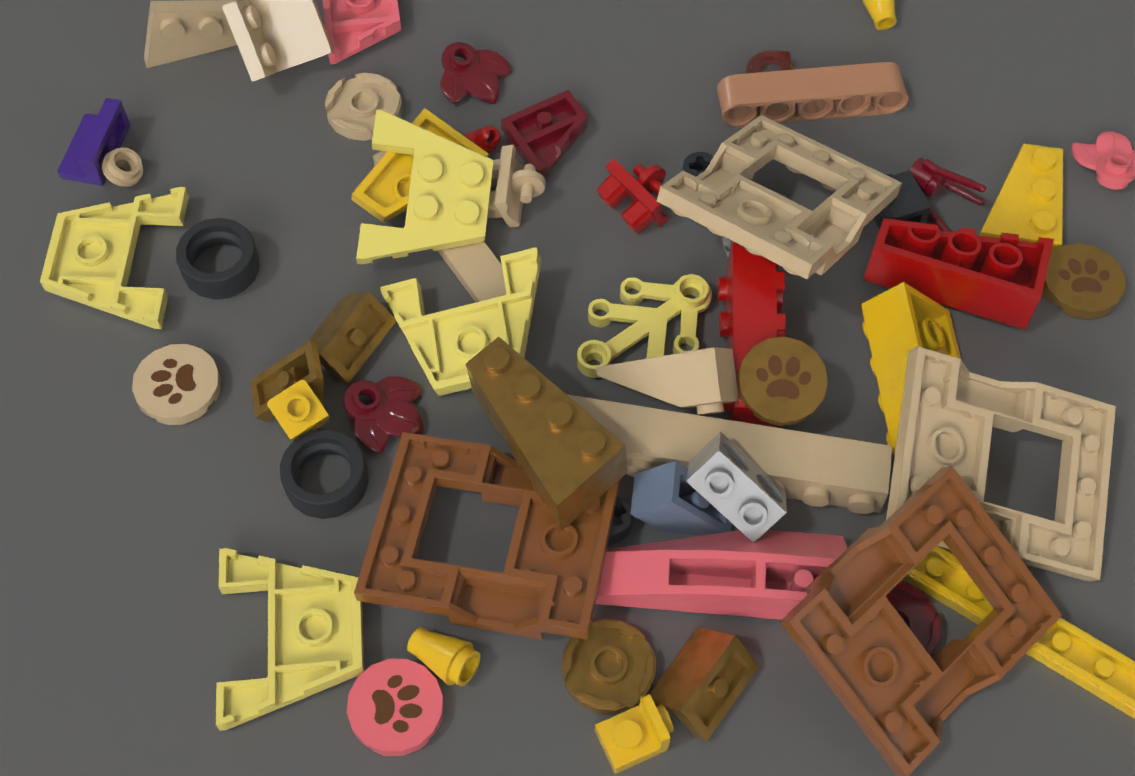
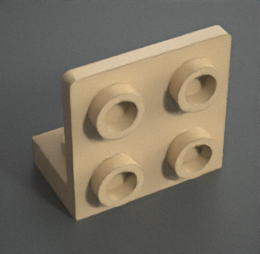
[222,0,333,82]

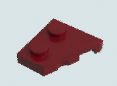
[501,90,588,177]

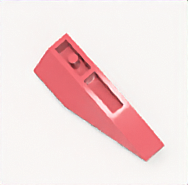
[596,530,847,620]

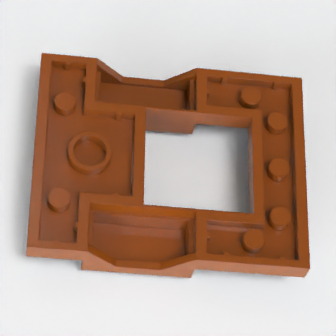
[354,432,621,640]
[780,466,1062,776]

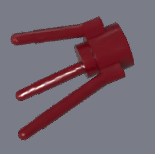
[908,158,987,232]

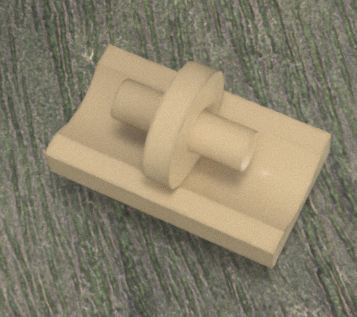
[487,145,546,228]

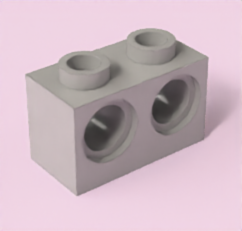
[686,431,787,542]

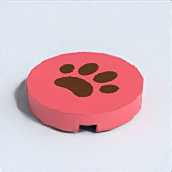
[347,659,444,756]

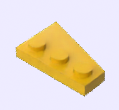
[979,143,1063,252]

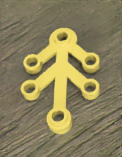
[577,274,712,378]

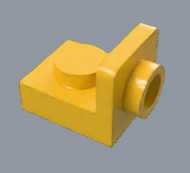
[267,380,330,442]
[595,694,674,774]

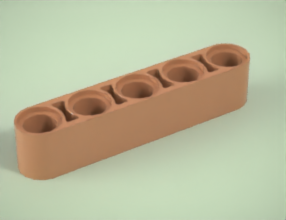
[716,62,909,127]

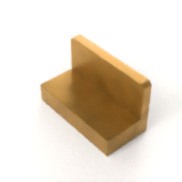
[306,292,396,384]
[649,627,759,741]

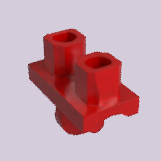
[596,158,669,234]

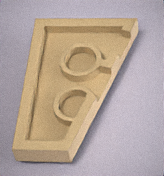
[144,0,238,68]

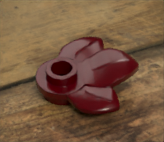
[440,42,512,104]
[343,376,424,454]

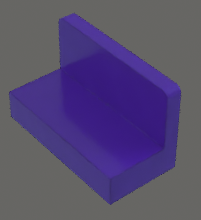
[57,98,131,186]

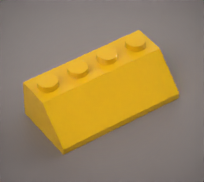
[861,282,961,455]

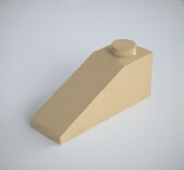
[596,347,739,415]

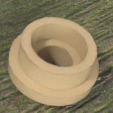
[102,147,143,187]

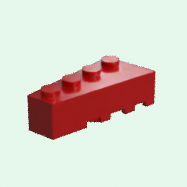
[863,218,1054,330]
[717,240,786,428]

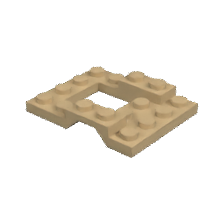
[657,115,902,279]
[886,346,1116,582]

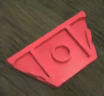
[322,0,401,65]

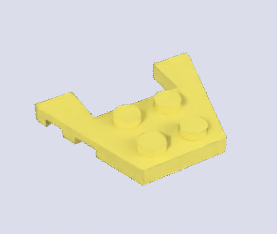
[356,110,493,264]
[40,187,189,329]
[380,247,541,396]
[216,548,364,731]

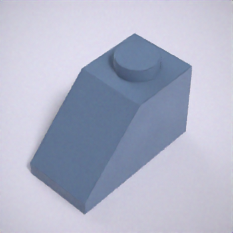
[630,461,732,536]

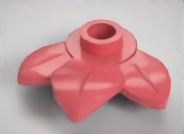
[1071,131,1135,190]

